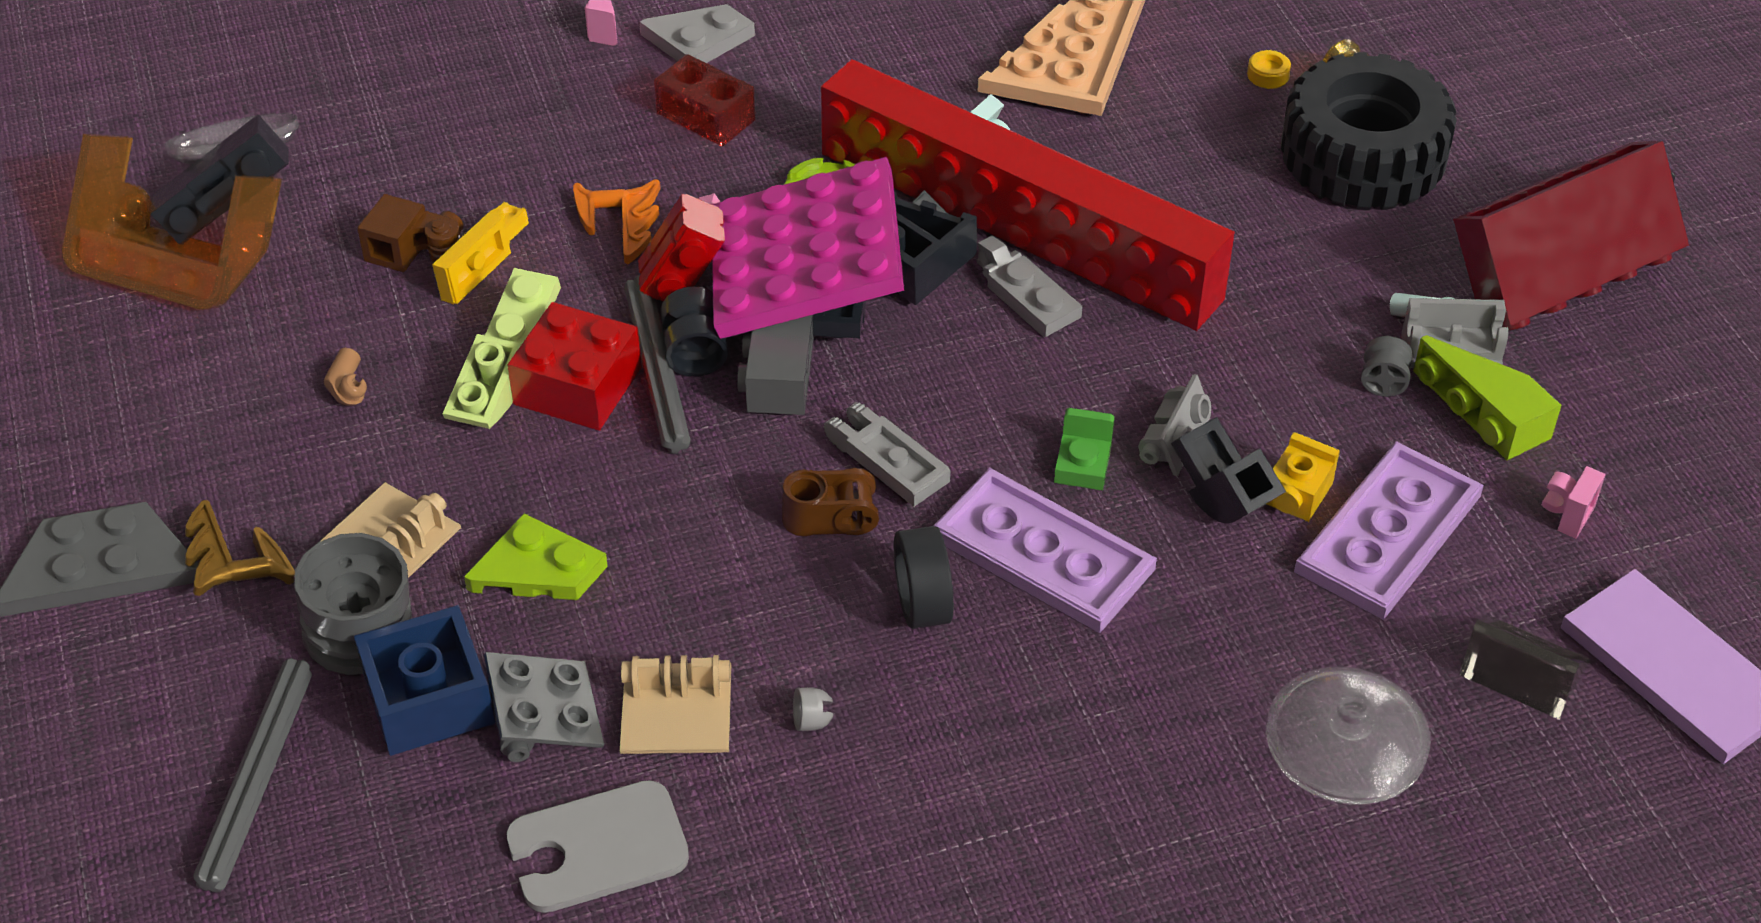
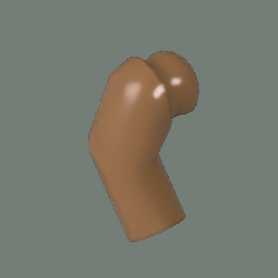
[324,348,367,406]

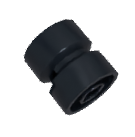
[661,287,728,377]

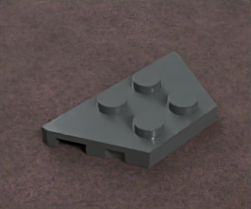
[0,502,199,617]

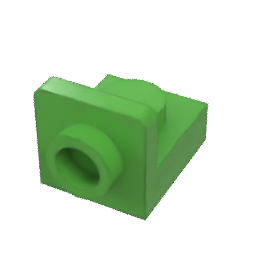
[1054,408,1114,490]

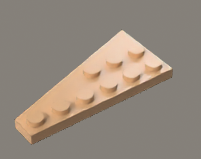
[978,0,1145,116]

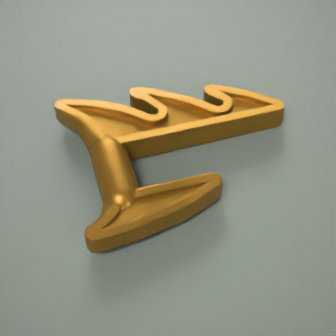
[185,500,295,596]

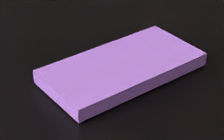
[1294,441,1484,620]
[933,467,1157,633]
[1561,569,1761,764]

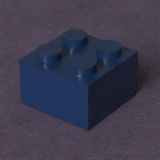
[354,605,495,756]

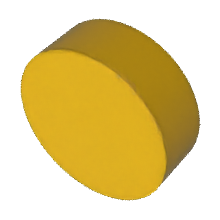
[1247,50,1291,89]

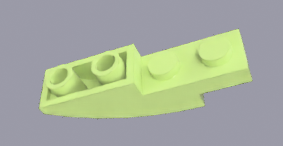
[442,268,561,429]

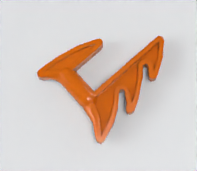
[573,179,660,264]

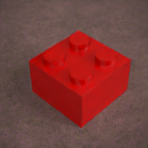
[507,302,642,431]

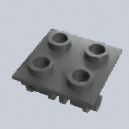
[484,652,604,762]

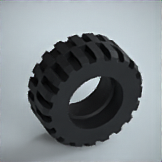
[1281,52,1457,211]

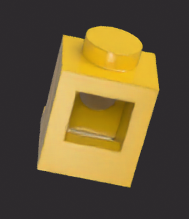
[1266,432,1340,522]

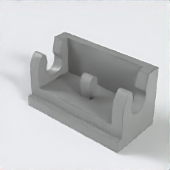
[1401,298,1508,368]

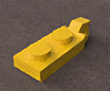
[432,202,529,305]

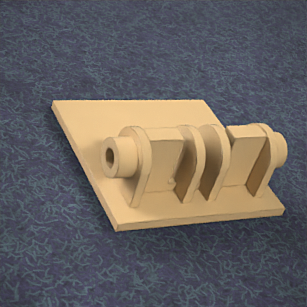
[321,482,461,578]
[620,655,731,754]

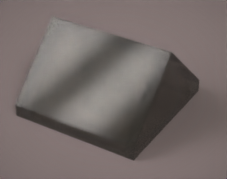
[1460,616,1590,720]

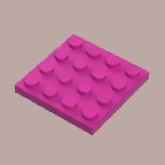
[712,157,904,339]

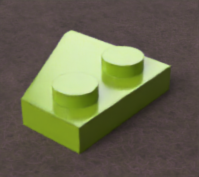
[464,513,608,600]

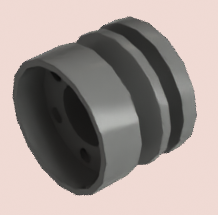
[295,533,412,675]

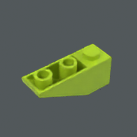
[1413,335,1562,461]

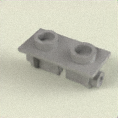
[1138,375,1211,476]

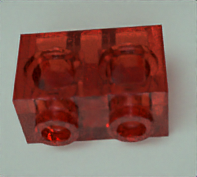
[654,54,755,147]

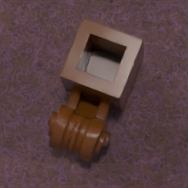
[357,194,464,273]

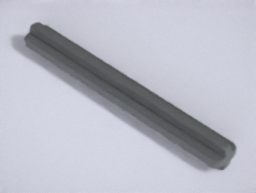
[624,275,691,454]
[193,658,312,893]

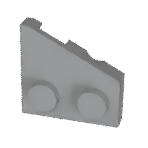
[640,4,755,71]

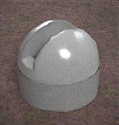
[793,687,834,731]

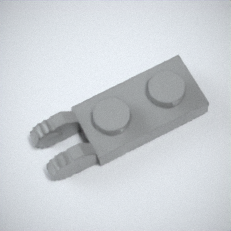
[823,402,950,507]

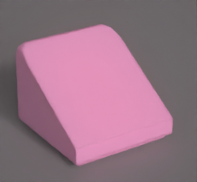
[584,0,617,46]

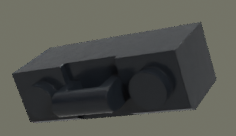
[150,114,289,245]

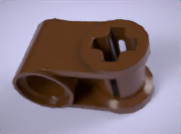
[782,468,879,537]

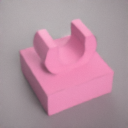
[1542,466,1606,539]

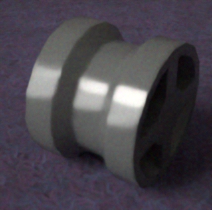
[1361,336,1413,397]

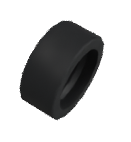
[894,526,954,629]

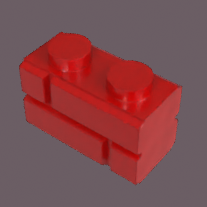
[638,194,725,301]

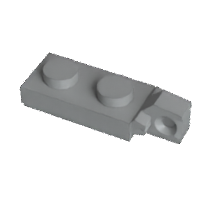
[977,236,1082,337]

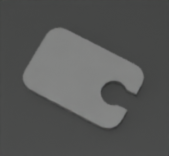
[507,780,689,913]

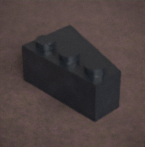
[894,191,977,305]

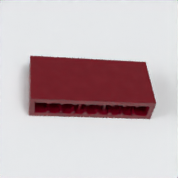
[1453,141,1689,330]

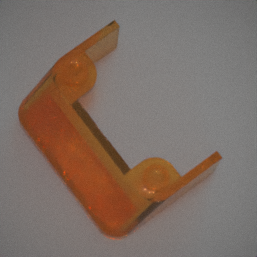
[62,134,282,309]

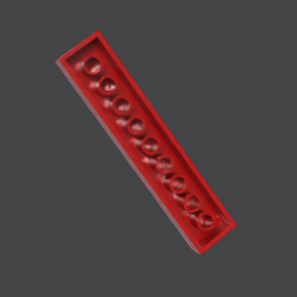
[821,59,1235,331]

